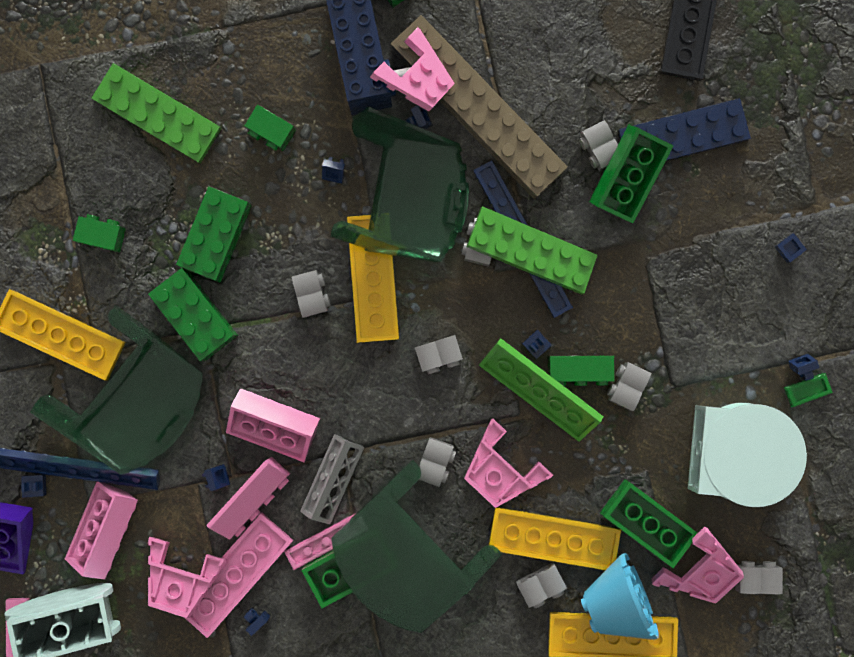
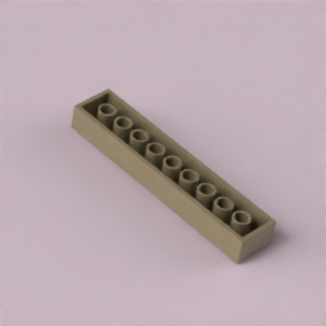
[391,15,568,200]

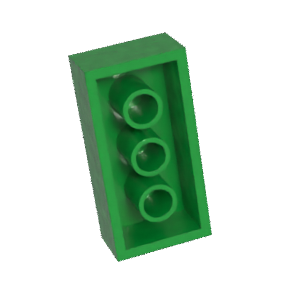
[589,124,673,223]
[176,186,252,283]
[148,268,238,361]
[600,479,698,568]
[301,525,399,608]

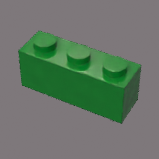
[548,356,614,386]

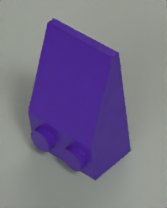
[0,502,33,574]

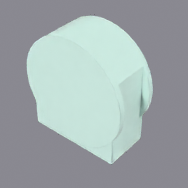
[688,403,807,507]
[4,583,121,657]

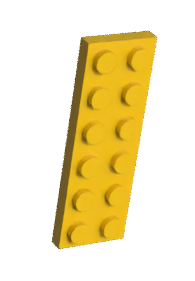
[347,213,399,343]
[0,289,126,381]
[488,507,621,570]
[548,612,678,657]

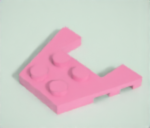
[370,28,454,111]
[464,418,553,508]
[651,527,744,604]
[148,537,227,618]

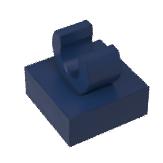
[406,105,433,129]
[322,157,345,184]
[775,233,807,263]
[522,330,552,359]
[788,354,819,381]
[202,464,230,491]
[21,474,47,498]
[244,608,270,636]

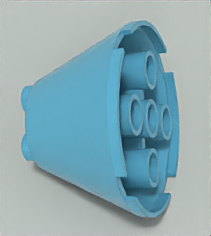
[581,553,659,640]

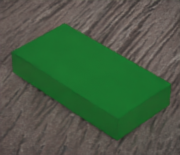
[784,373,833,407]

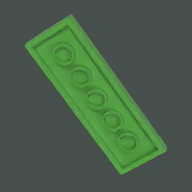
[91,63,222,164]
[466,206,597,295]
[479,338,604,442]

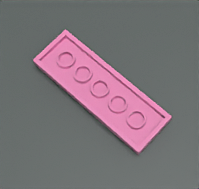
[184,512,293,638]

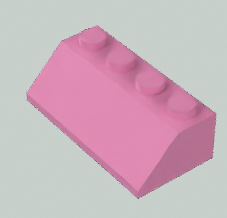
[226,389,320,462]
[206,457,290,540]
[65,482,138,579]

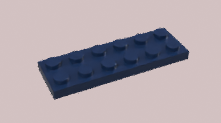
[618,98,751,161]

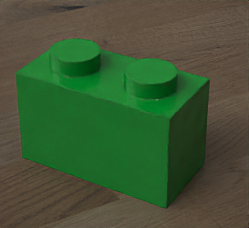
[244,104,296,151]
[73,214,126,253]

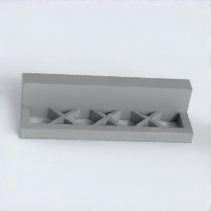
[300,434,364,525]

